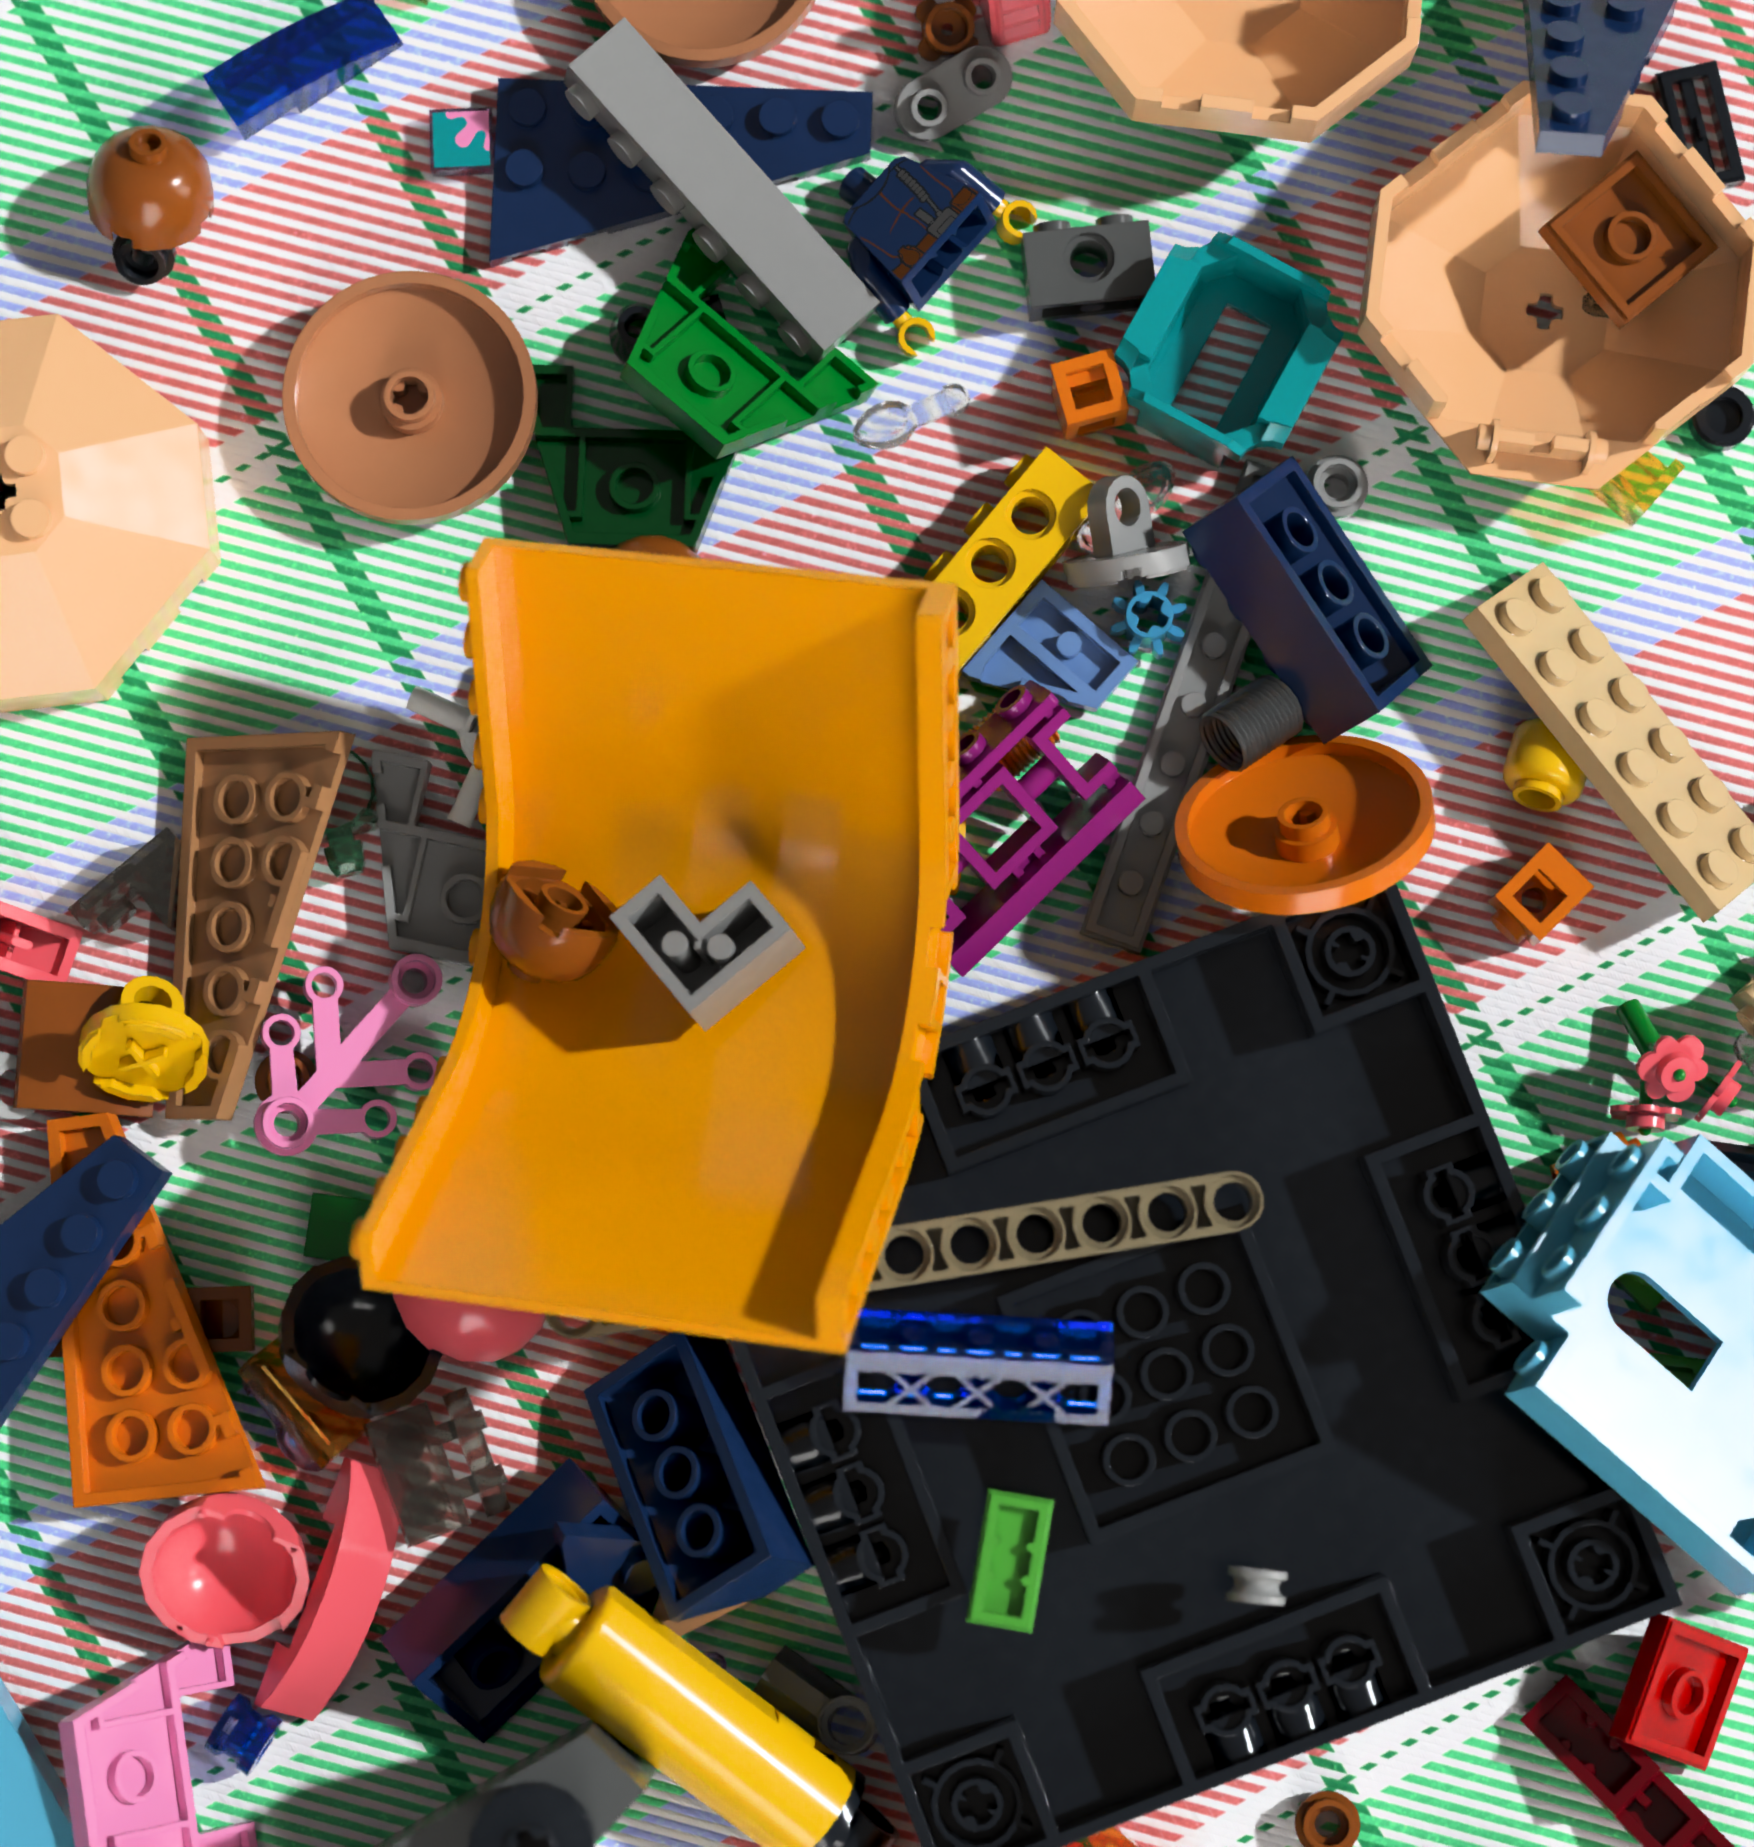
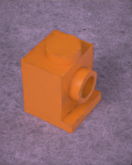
[1050,348,1129,441]
[1487,842,1594,946]

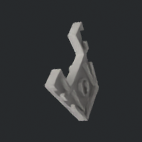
[371,749,486,967]

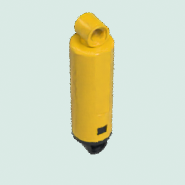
[499,1564,899,1847]

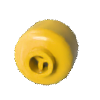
[1503,718,1587,812]

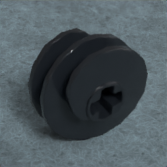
[468,1781,595,1847]

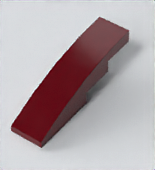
[1520,1675,1735,1847]

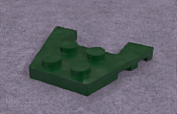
[533,365,738,554]

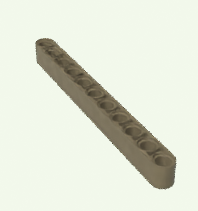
[544,1171,1264,1339]

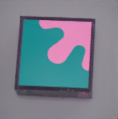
[429,107,495,177]

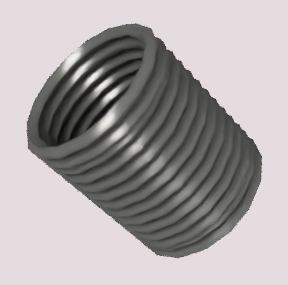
[1199,675,1304,772]

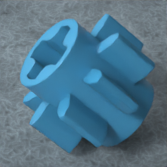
[1109,579,1187,660]

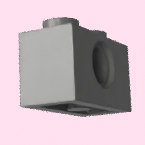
[1021,214,1155,322]

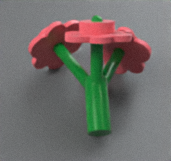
[1610,999,1743,1136]

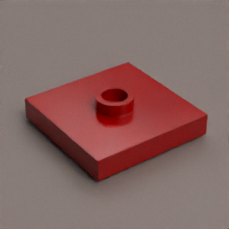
[1608,1614,1749,1771]

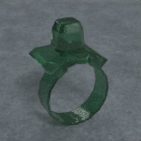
[321,751,379,879]

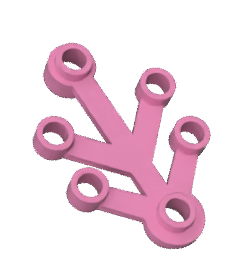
[253,954,442,1156]

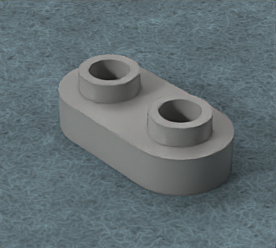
[893,45,1012,141]

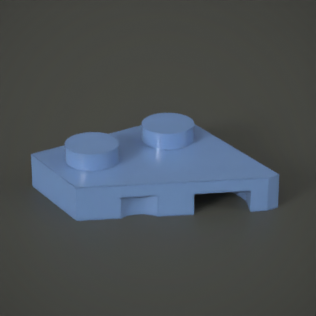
[962,579,1138,713]

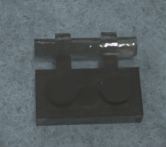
[363,1387,511,1548]

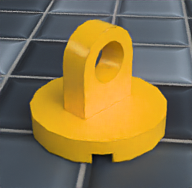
[78,976,210,1102]

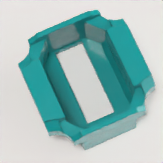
[1114,231,1344,469]

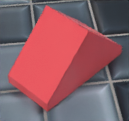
[0,901,84,982]

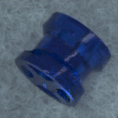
[204,1693,284,1776]

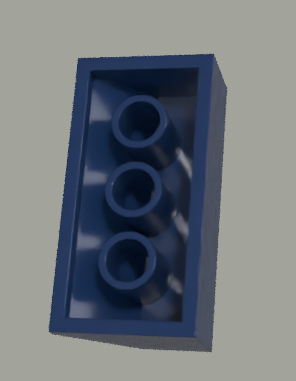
[1182,455,1433,744]
[584,1331,815,1622]
[379,1458,634,1744]

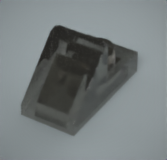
[68,827,181,935]

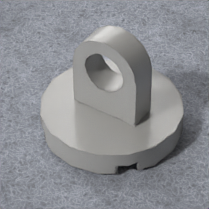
[1062,475,1191,588]

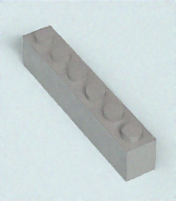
[564,17,880,365]

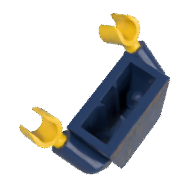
[839,156,1037,358]

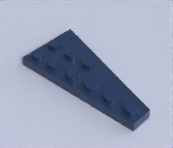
[1523,0,1678,157]
[0,1135,173,1429]

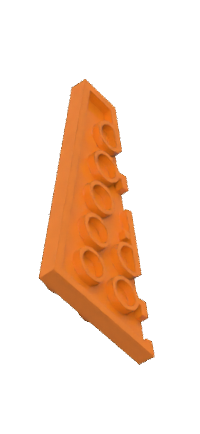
[47,1112,267,1508]

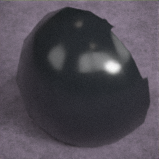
[278,1256,443,1419]

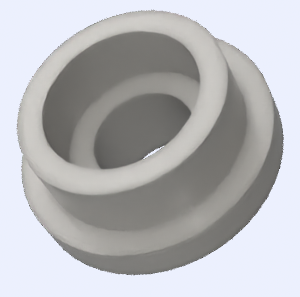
[1307,455,1368,519]

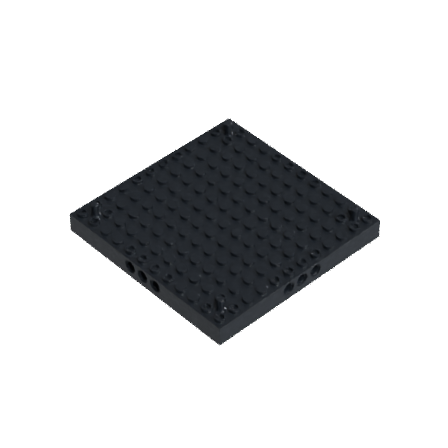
[729,883,1683,1847]

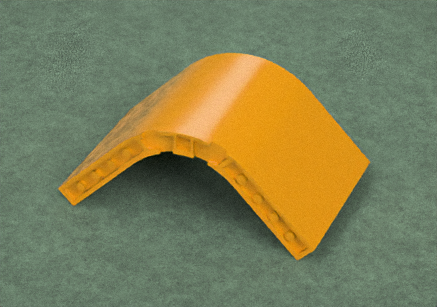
[350,537,959,1354]

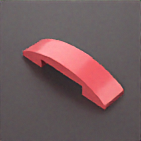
[254,1457,403,1721]

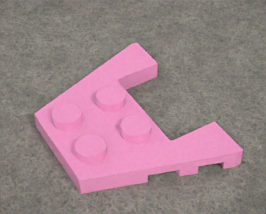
[58,1641,258,1847]

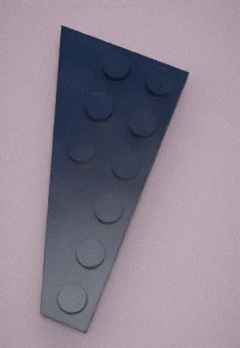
[489,78,873,268]

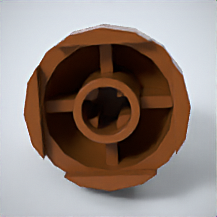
[86,125,214,251]
[489,860,620,983]

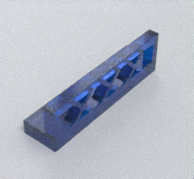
[843,1308,1114,1426]

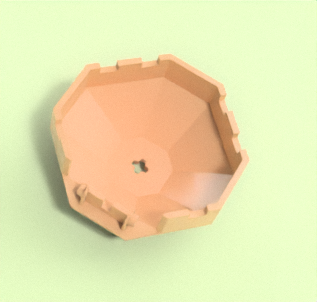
[1053,0,1422,143]
[1357,80,1754,490]
[0,314,221,713]

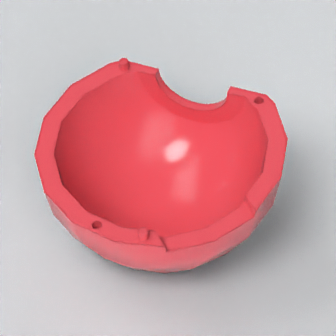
[393,1293,546,1363]
[139,1492,310,1649]

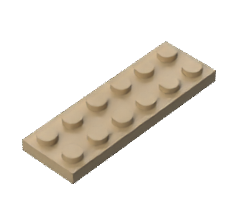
[1462,562,1754,923]

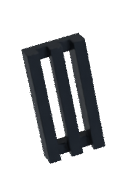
[1652,61,1746,188]

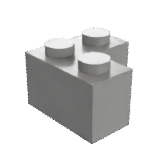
[609,875,806,1032]

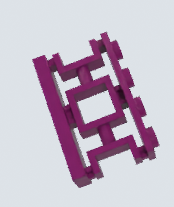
[941,680,1146,977]

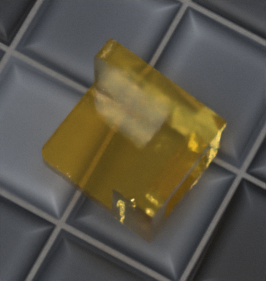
[1588,451,1686,527]

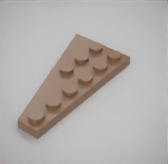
[165,731,356,1121]

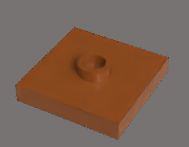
[1538,150,1719,330]

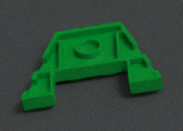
[619,228,878,459]

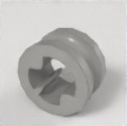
[1225,1566,1288,1606]

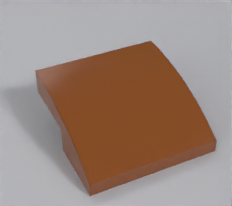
[13,980,154,1118]

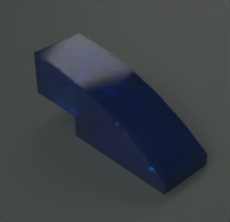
[203,0,403,141]

